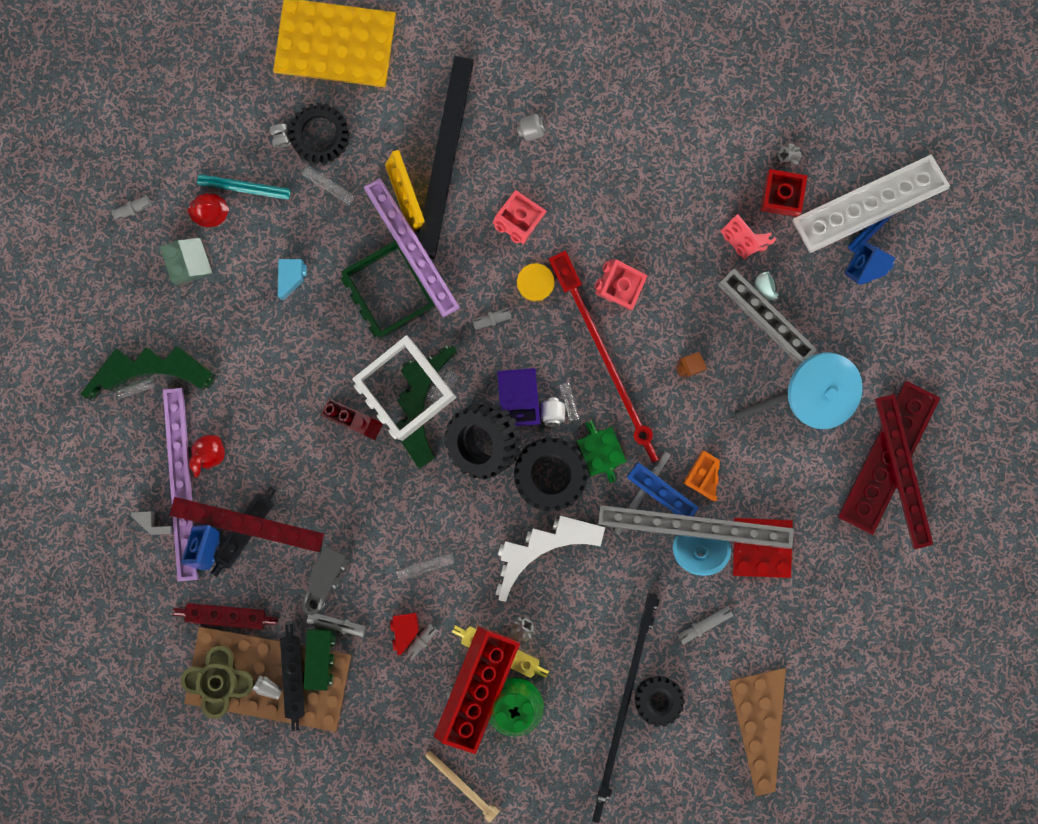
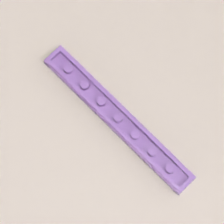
[364,178,460,318]

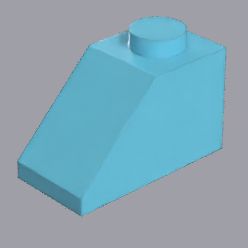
[278,259,307,300]

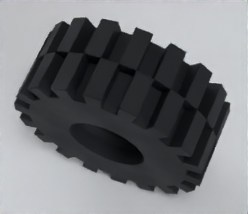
[634,676,685,727]

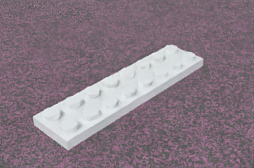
[793,154,950,253]

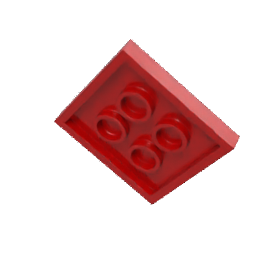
[732,518,793,578]

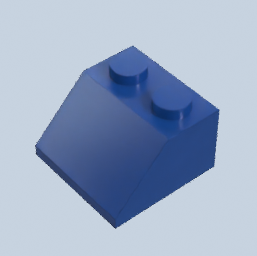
[844,240,895,285]
[181,525,220,570]

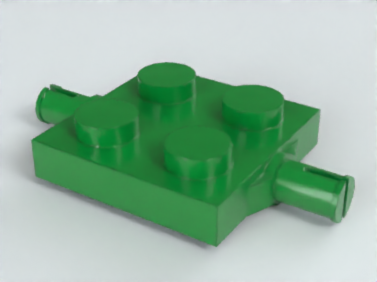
[576,420,626,483]

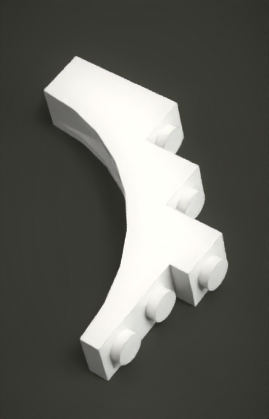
[496,516,605,602]

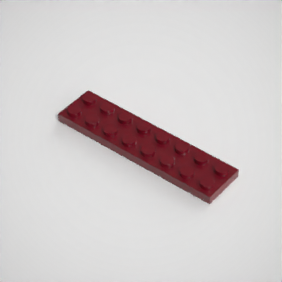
[837,381,940,535]

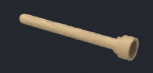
[425,751,500,823]

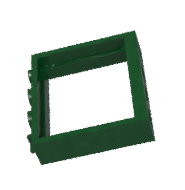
[340,241,436,340]

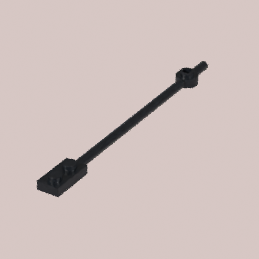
[592,592,659,823]

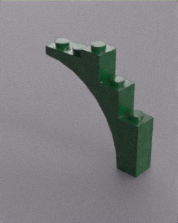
[396,345,458,469]

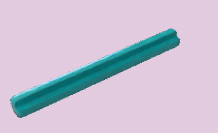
[197,174,291,200]

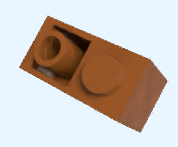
[676,351,707,380]

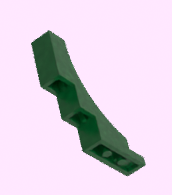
[81,346,216,400]

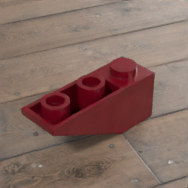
[320,398,383,440]

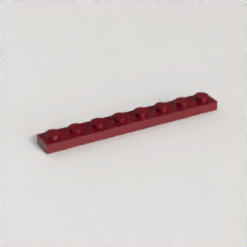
[875,394,934,549]
[169,497,325,553]

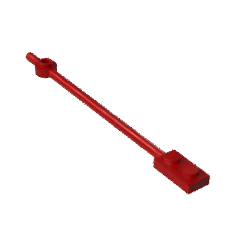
[548,250,659,463]

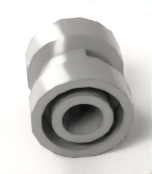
[270,124,291,148]

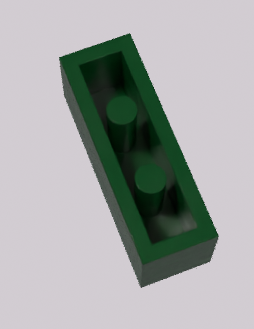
[304,629,336,691]

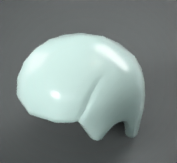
[754,271,778,301]

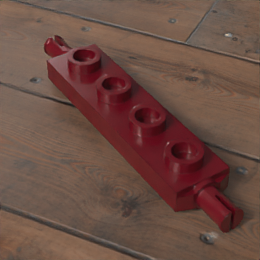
[173,603,278,630]

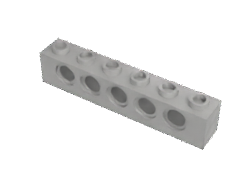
[718,269,817,365]

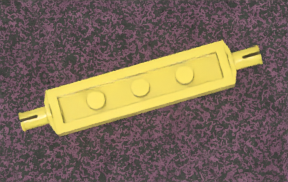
[452,625,549,679]

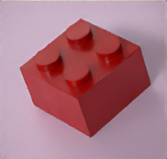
[760,169,808,217]

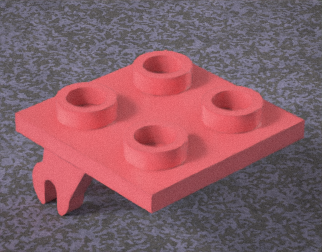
[721,214,776,260]

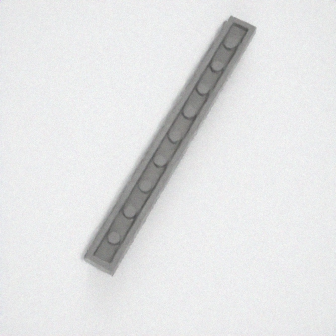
[598,505,794,549]

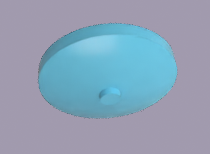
[788,352,862,429]

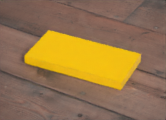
[385,150,425,233]

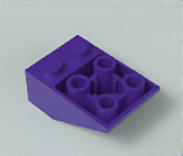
[497,368,540,427]

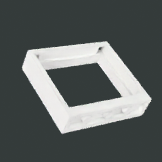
[352,335,457,441]

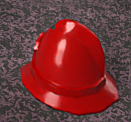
[187,193,229,228]

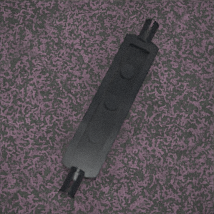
[210,486,277,577]
[280,624,305,731]

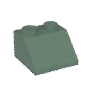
[160,238,213,286]

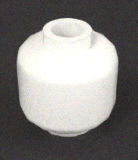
[540,398,565,427]

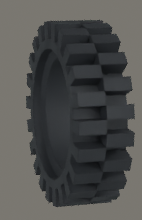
[289,103,350,165]

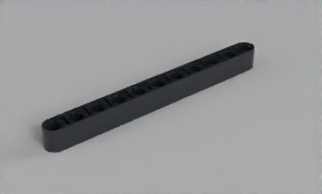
[418,56,474,260]

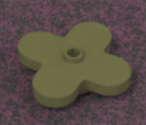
[181,645,254,719]

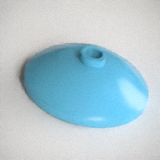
[673,535,731,576]

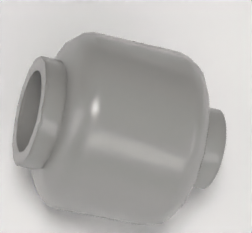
[517,114,546,141]

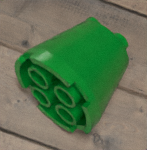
[489,677,544,737]

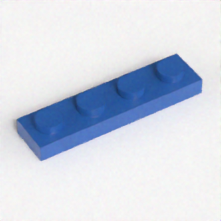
[626,461,699,516]

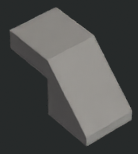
[131,512,174,535]

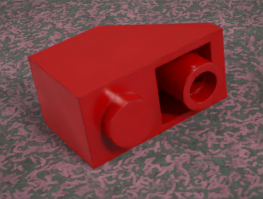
[390,612,419,655]

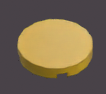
[517,263,555,302]

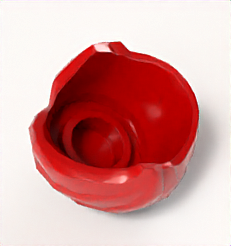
[189,435,225,477]

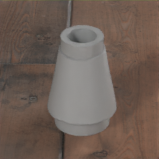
[252,675,283,700]

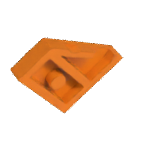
[683,450,720,502]

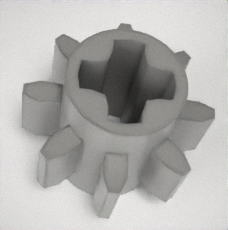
[778,143,802,168]
[510,617,535,642]

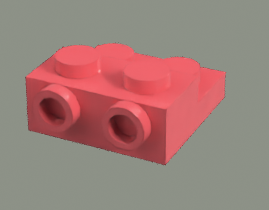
[493,190,547,244]
[595,259,648,310]

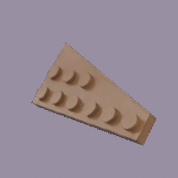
[729,667,786,796]

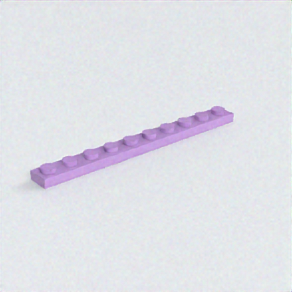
[163,388,199,581]

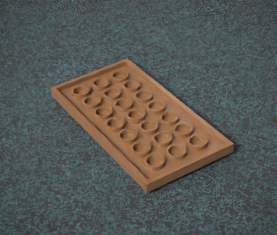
[184,626,352,732]

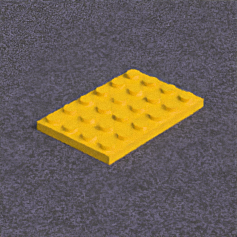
[273,0,396,87]

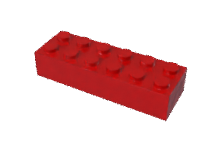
[434,626,520,754]

